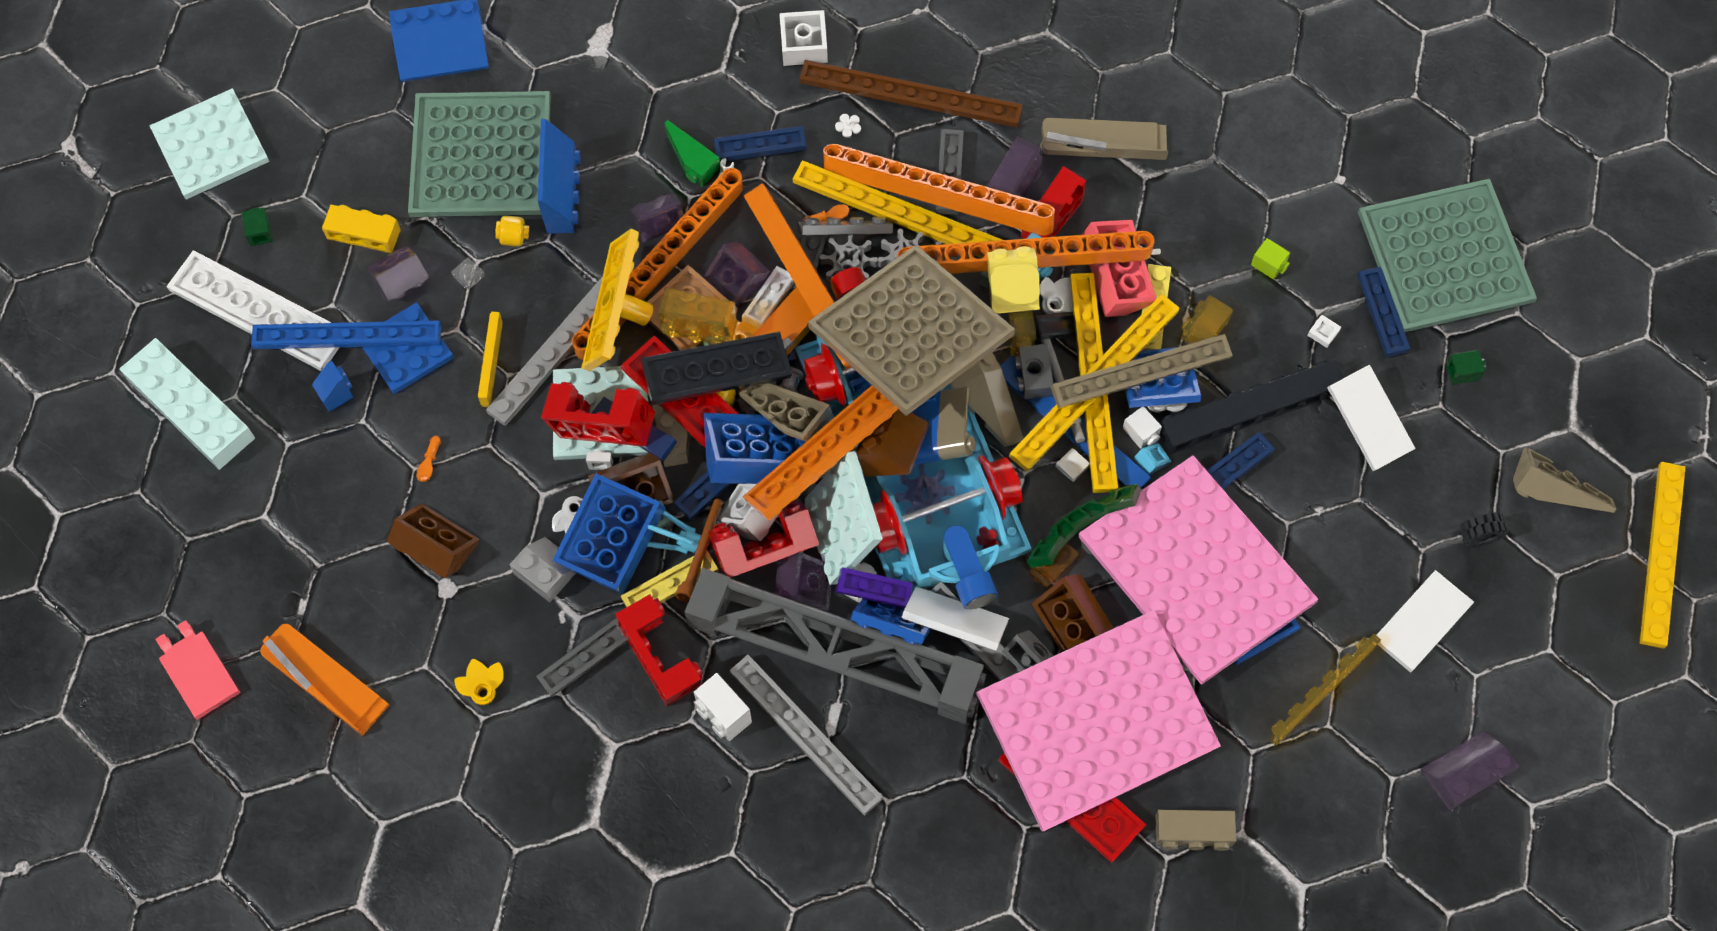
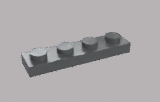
[936,129,964,215]
[798,217,893,235]
[536,619,628,698]

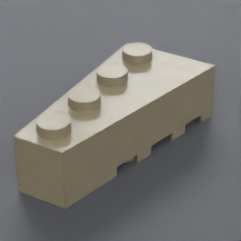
[652,404,690,467]

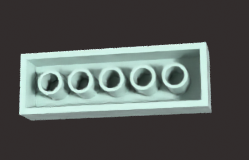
[120,338,255,470]

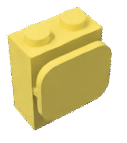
[987,246,1040,313]

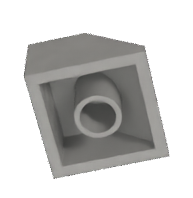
[509,537,576,602]

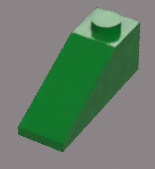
[665,120,720,187]

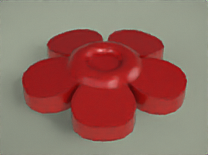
[976,526,1000,549]

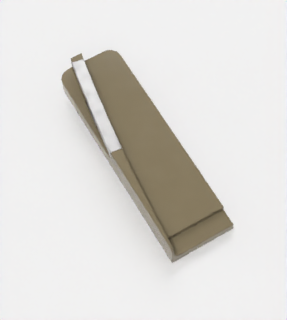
[1040,118,1168,160]

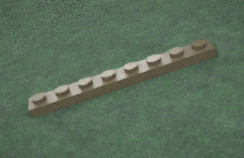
[1050,334,1233,409]

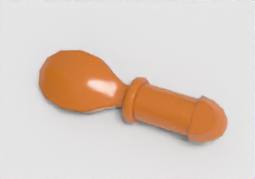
[803,204,850,222]
[416,435,441,482]

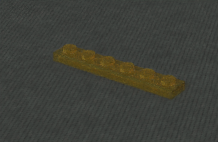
[1269,634,1381,746]

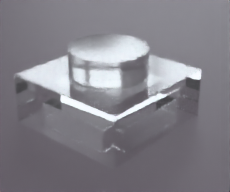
[451,257,485,290]

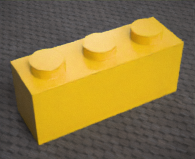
[322,205,401,253]

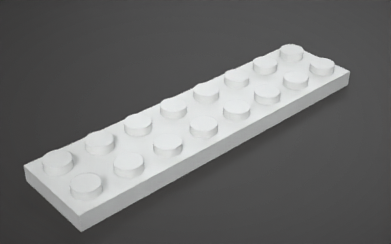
[167,250,340,371]

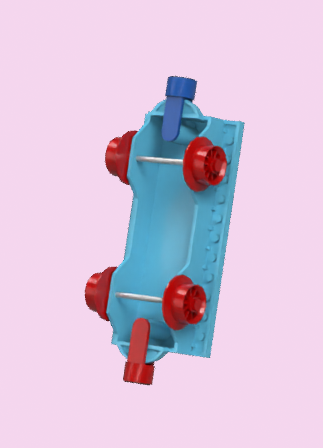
[795,267,1032,610]

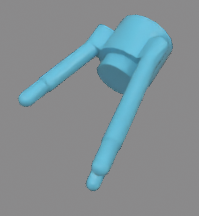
[647,511,701,554]

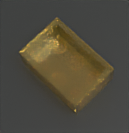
[658,288,737,344]

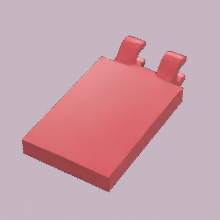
[156,620,241,720]

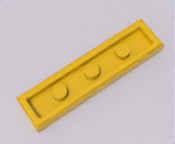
[478,312,503,407]

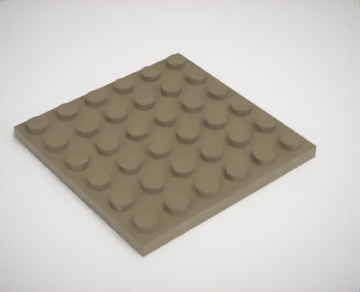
[808,245,1015,416]

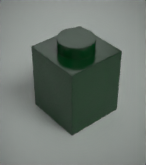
[242,208,274,246]
[1446,350,1486,385]

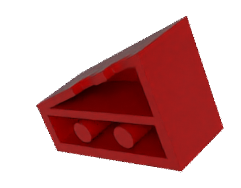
[1021,166,1086,239]

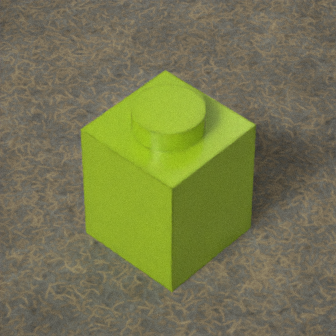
[1251,238,1290,279]

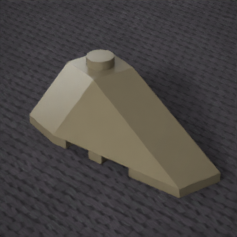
[948,352,1024,447]
[739,383,834,441]
[1513,447,1616,513]

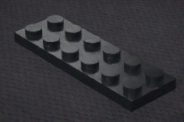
[641,331,792,405]

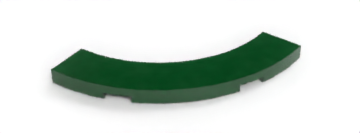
[1027,484,1141,568]

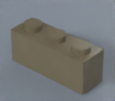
[1155,810,1236,851]

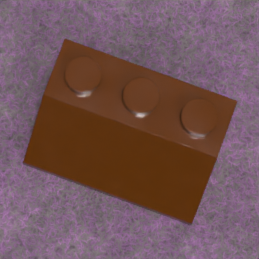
[857,409,929,477]
[588,453,674,506]
[387,503,480,579]
[1032,574,1114,652]

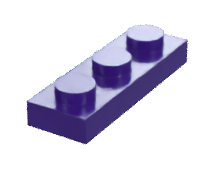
[836,567,913,608]

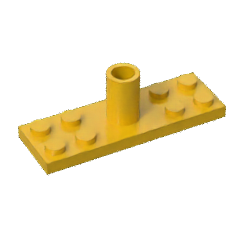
[581,229,653,372]

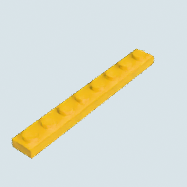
[1640,462,1685,648]

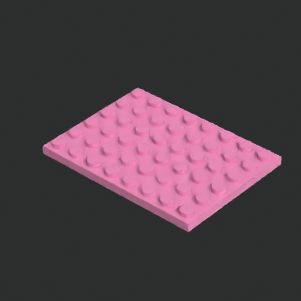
[1079,456,1318,685]
[976,610,1221,832]

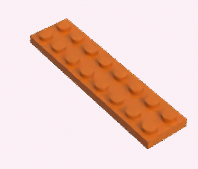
[743,385,898,520]

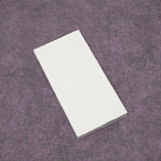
[1327,365,1415,471]
[1373,570,1474,672]
[902,586,1009,650]

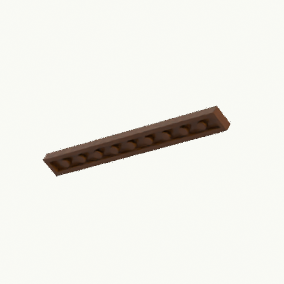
[800,60,1023,128]

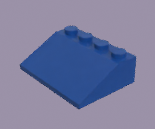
[389,0,489,82]
[538,119,581,233]
[704,413,805,484]
[552,473,666,595]

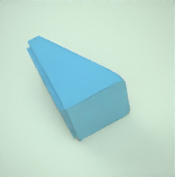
[1134,443,1171,475]

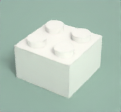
[780,10,828,66]
[694,673,752,742]

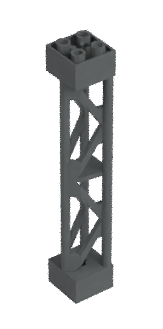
[685,568,986,724]

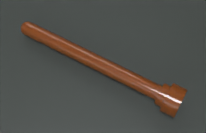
[675,498,723,603]

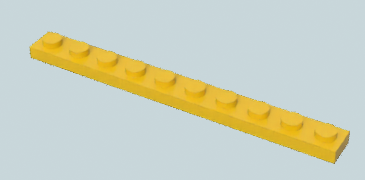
[793,160,1002,258]
[1070,273,1118,493]
[1009,294,1180,472]

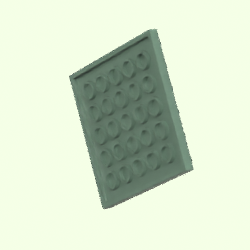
[408,91,551,217]
[1358,179,1537,332]

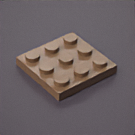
[647,265,737,350]

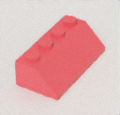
[1082,220,1156,317]

